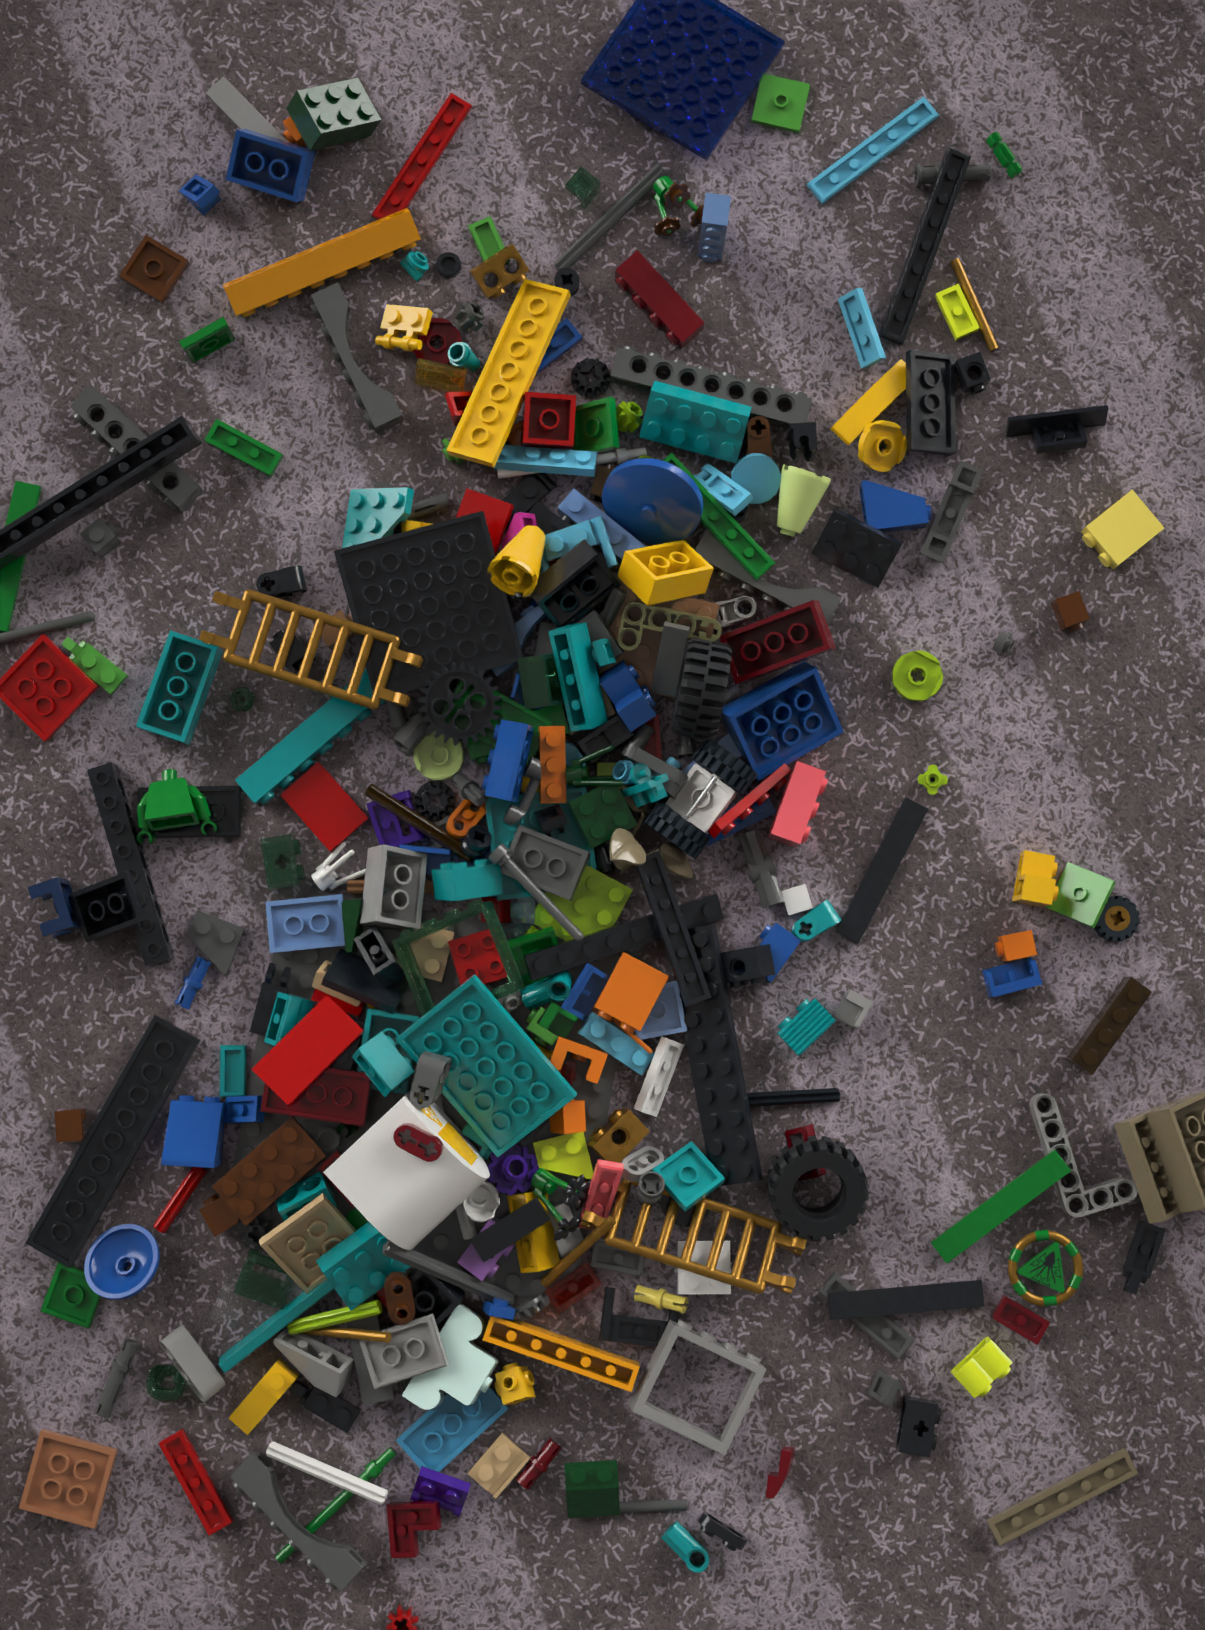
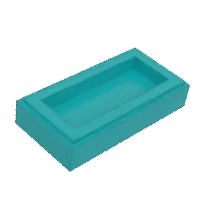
[219,1045,247,1097]

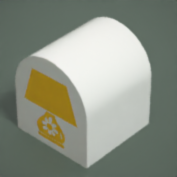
[323,1092,490,1250]

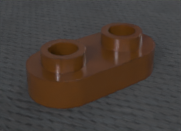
[384,1271,415,1325]

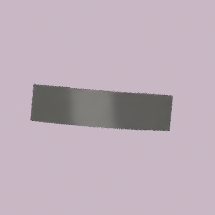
[920,460,983,563]

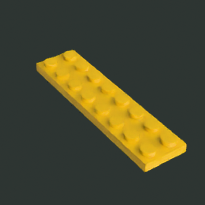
[447,279,571,468]

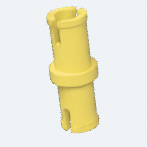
[634,1285,688,1314]

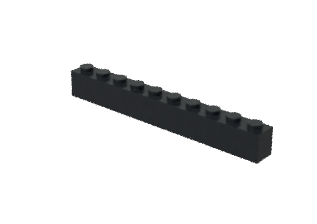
[0,416,202,570]

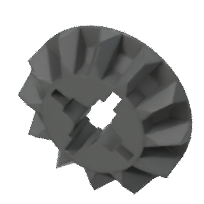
[513,1294,550,1321]

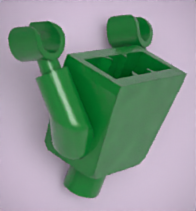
[137,769,217,844]

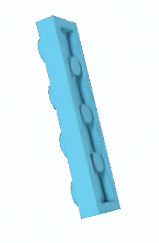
[494,445,597,477]

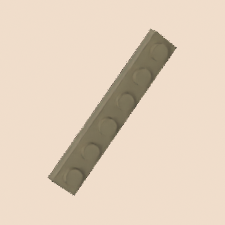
[986,1448,1138,1546]

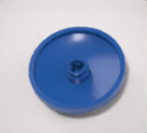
[602,458,704,545]

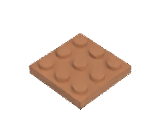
[19,1429,118,1529]

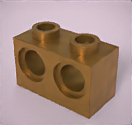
[469,244,529,299]

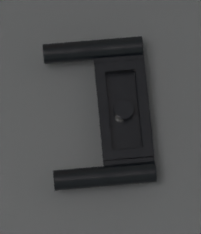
[502,473,557,533]
[599,1287,679,1349]

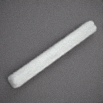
[266,1442,388,1505]

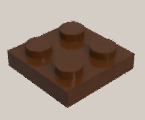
[119,235,189,304]

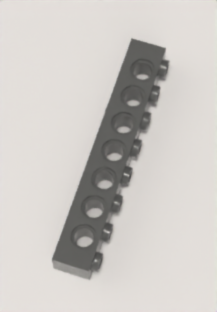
[610,346,812,429]

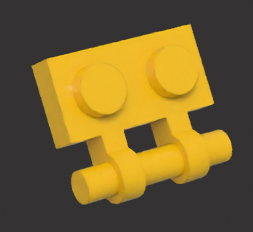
[375,304,433,352]

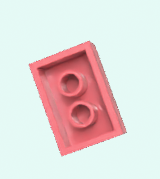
[767,761,828,848]

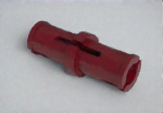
[516,1438,562,1490]

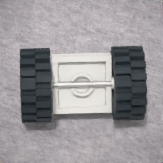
[644,740,758,860]

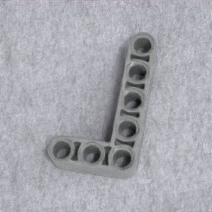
[1029,1093,1138,1218]

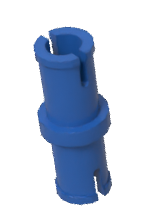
[174,956,212,1009]

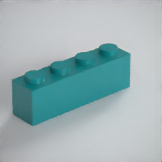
[548,622,608,731]

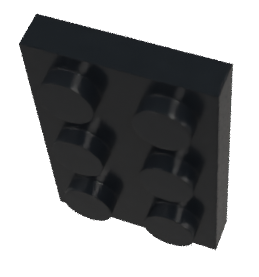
[812,508,903,588]

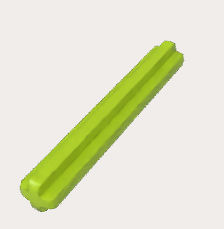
[287,1300,382,1335]

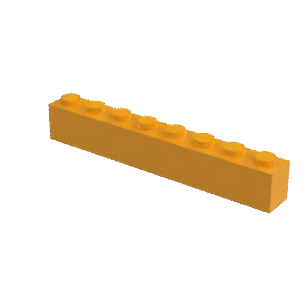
[223,208,421,317]

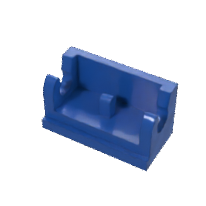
[982,957,1043,998]
[560,963,610,1021]

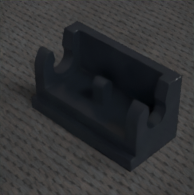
[786,422,818,462]

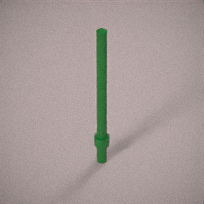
[275,1447,397,1564]

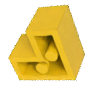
[1012,850,1059,907]

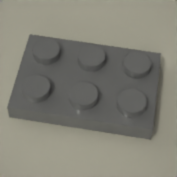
[501,825,591,901]

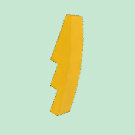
[831,359,906,446]

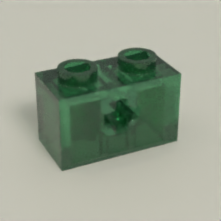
[261,834,305,891]

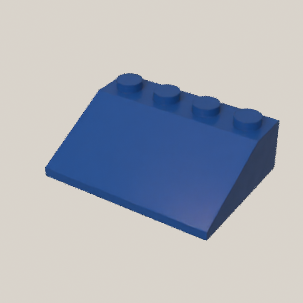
[721,661,843,781]

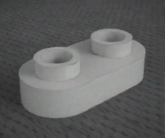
[622,1146,664,1182]

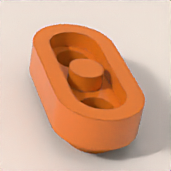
[446,799,486,839]

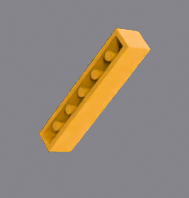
[482,1316,640,1392]

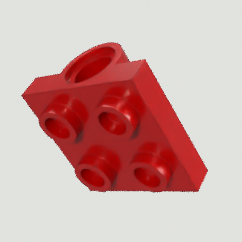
[448,927,512,985]

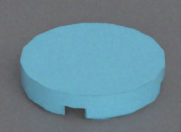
[731,453,781,504]

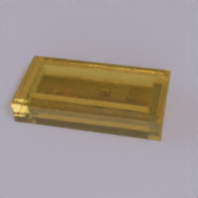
[415,358,467,392]

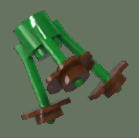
[653,176,704,236]

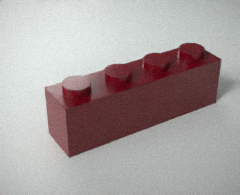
[615,250,705,349]

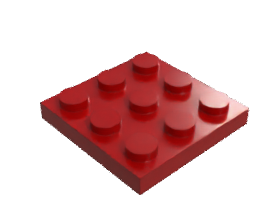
[0,634,99,742]

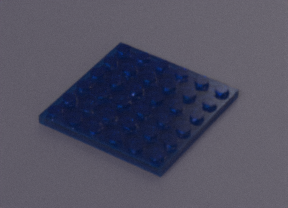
[581,0,785,161]

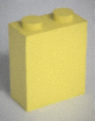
[1081,490,1164,570]

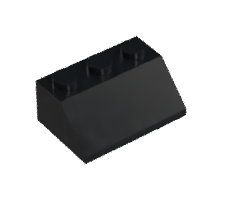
[530,539,621,628]

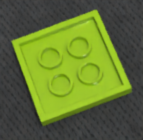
[529,865,633,941]

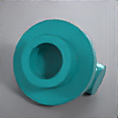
[400,251,429,282]

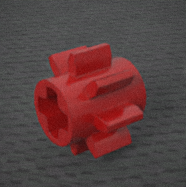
[386,1605,419,1630]

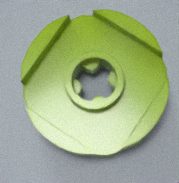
[891,650,943,702]

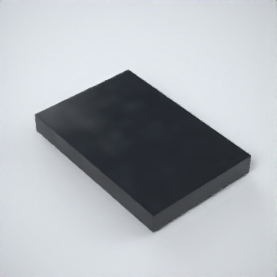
[321,949,411,1014]

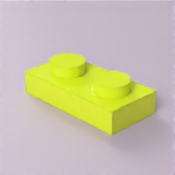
[935,284,979,341]

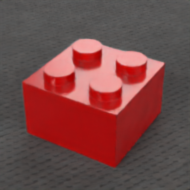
[521,392,576,450]

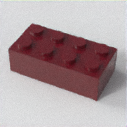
[719,600,836,684]

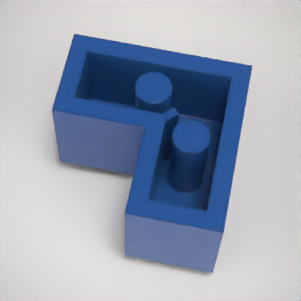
[598,660,657,732]

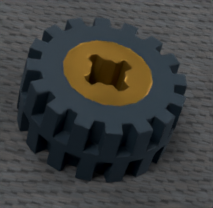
[1094,896,1140,942]

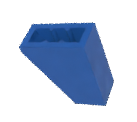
[859,480,932,533]

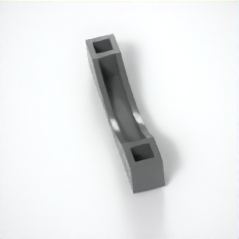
[310,282,404,434]
[695,529,841,624]
[230,1451,368,1591]

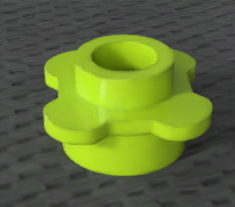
[917,765,948,795]

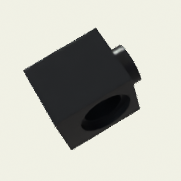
[955,352,991,395]

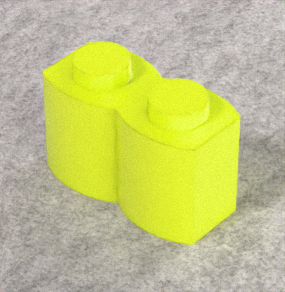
[950,1336,1013,1398]

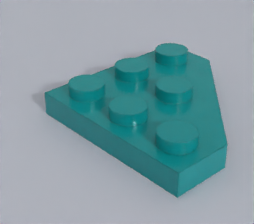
[342,487,414,548]

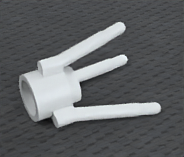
[311,842,366,891]

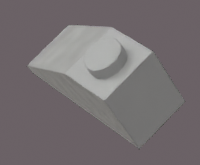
[273,1327,354,1397]

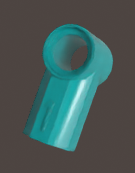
[520,970,573,1010]
[661,1520,709,1573]

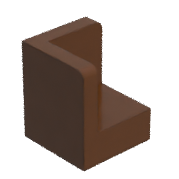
[54,1108,86,1143]

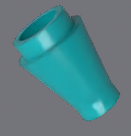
[448,342,481,372]

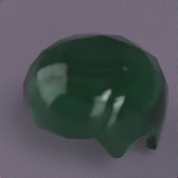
[146,1364,186,1403]

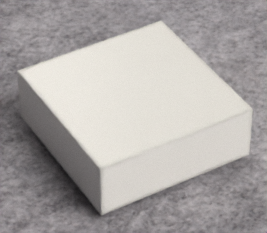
[781,884,813,916]

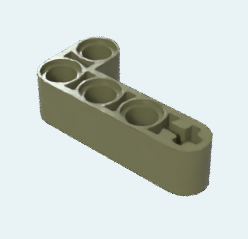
[618,601,721,651]

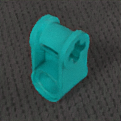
[792,899,842,942]

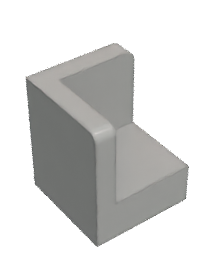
[834,989,873,1029]

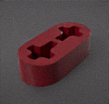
[393,1123,444,1162]

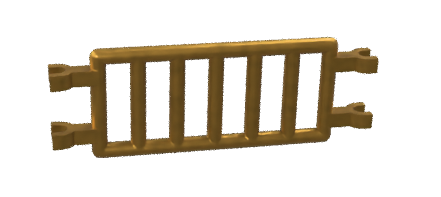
[199,589,423,710]
[580,1177,807,1295]

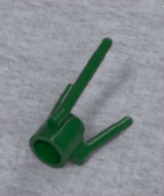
[565,745,623,787]

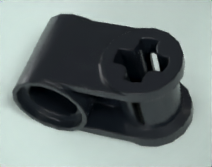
[256,565,307,598]

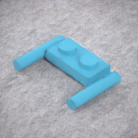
[540,516,618,574]

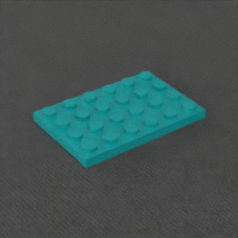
[396,974,577,1157]

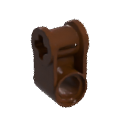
[745,416,773,459]

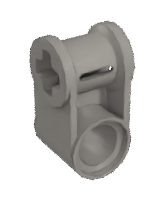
[713,596,756,632]

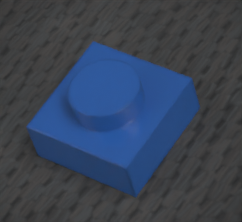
[482,1298,516,1320]

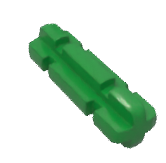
[986,132,1022,178]

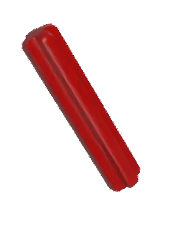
[153,1167,207,1233]

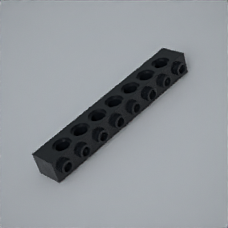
[87,762,175,966]

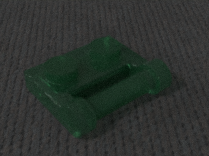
[233,1248,294,1310]

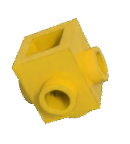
[495,1363,536,1405]

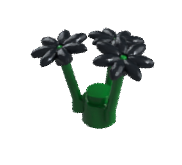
[531,1168,591,1241]

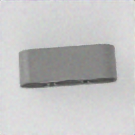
[159,1325,226,1403]

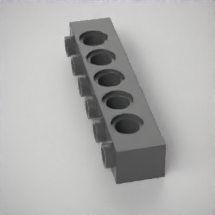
[70,384,203,512]

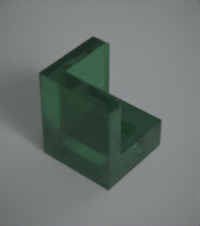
[565,166,601,210]

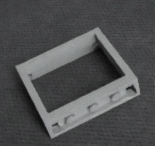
[628,1320,766,1455]

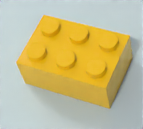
[617,540,714,606]

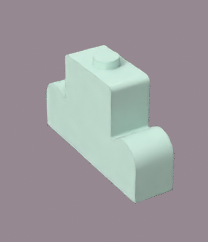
[402,1304,499,1410]

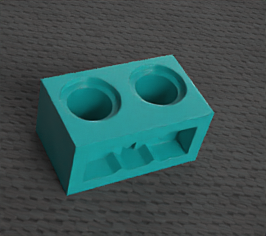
[276,1171,337,1221]

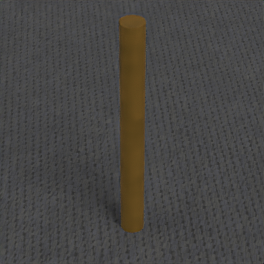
[950,258,999,352]
[540,1216,616,1288]
[303,1326,392,1343]

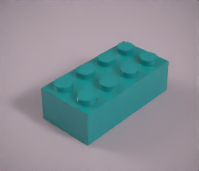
[639,381,752,463]
[136,630,223,746]

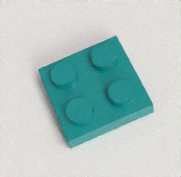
[652,1141,725,1212]

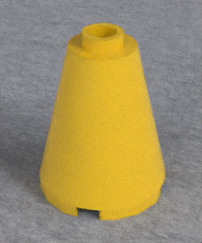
[487,525,546,596]

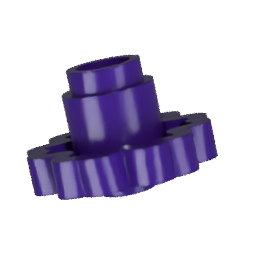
[487,1143,539,1195]

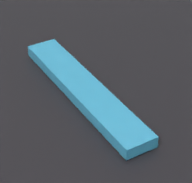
[807,97,939,204]

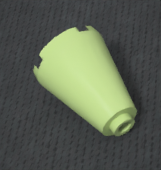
[777,464,831,537]

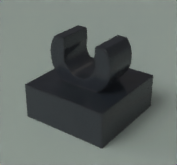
[534,804,567,837]

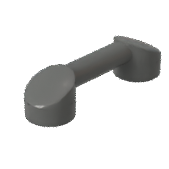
[503,757,541,825]

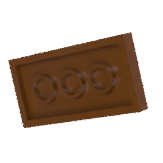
[212,1116,327,1226]

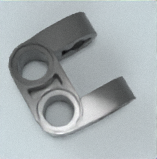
[409,1051,452,1109]

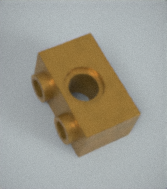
[587,1108,650,1163]

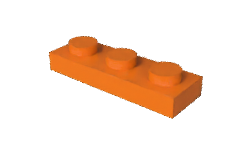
[538,725,566,804]

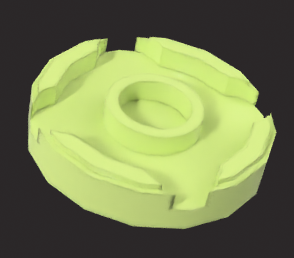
[413,730,464,781]

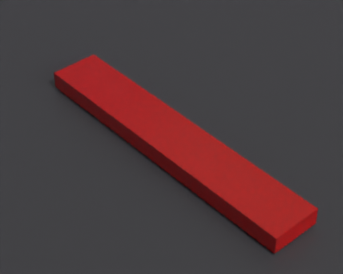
[372,93,472,220]

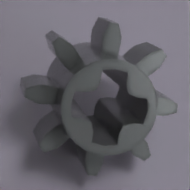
[454,301,484,333]

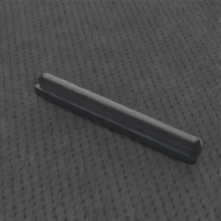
[747,1088,840,1107]

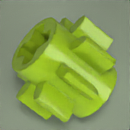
[616,401,643,433]

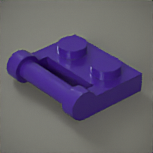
[366,790,426,847]
[410,1466,471,1517]

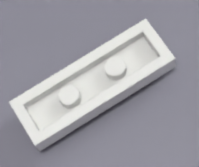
[634,1036,684,1117]

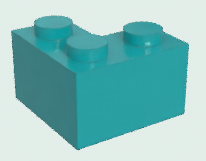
[431,859,503,901]

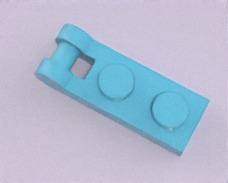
[693,463,753,516]

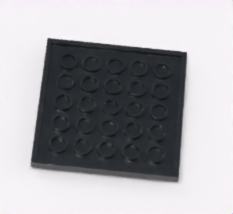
[334,511,524,693]

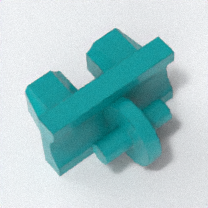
[621,763,669,807]

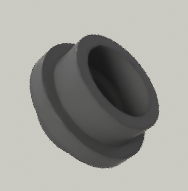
[992,632,1014,656]

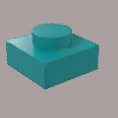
[592,638,617,667]

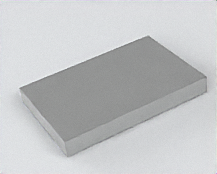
[359,1313,449,1390]

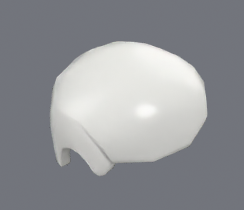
[461,1181,500,1223]

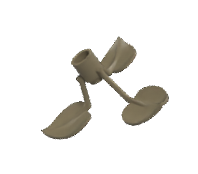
[610,784,693,879]

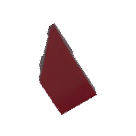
[766,1446,795,1499]

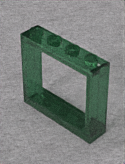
[392,899,526,1017]

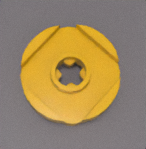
[858,420,907,472]

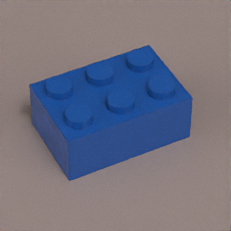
[225,129,316,202]

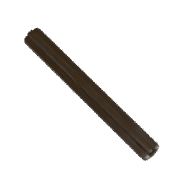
[365,784,473,862]

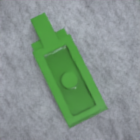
[62,637,128,695]

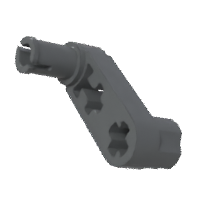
[620,724,688,799]

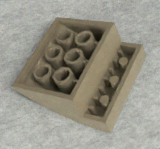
[1114,1090,1205,1224]

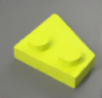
[533,1132,594,1179]

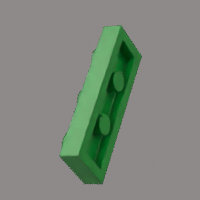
[204,419,283,478]

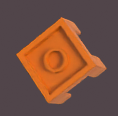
[550,1036,608,1084]

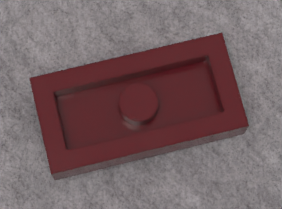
[991,1295,1050,1345]

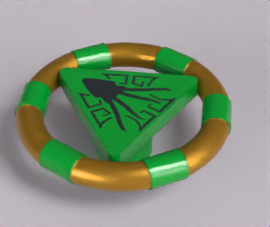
[1008,1230,1083,1307]

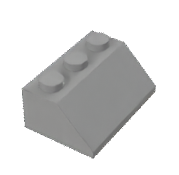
[360,844,428,930]

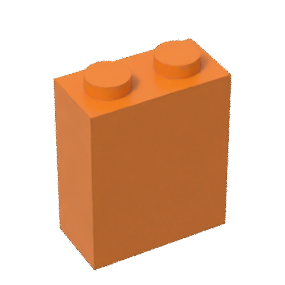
[594,952,669,1034]

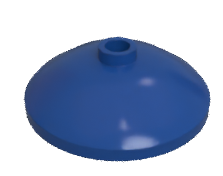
[84,1224,160,1300]

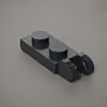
[249,963,292,1036]

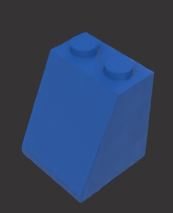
[161,1095,226,1168]

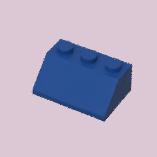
[482,719,535,803]

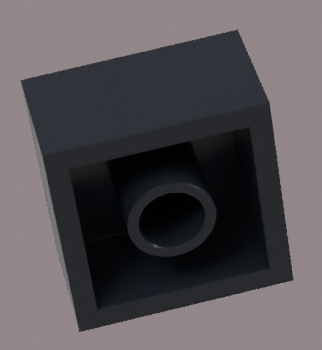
[394,1256,465,1325]

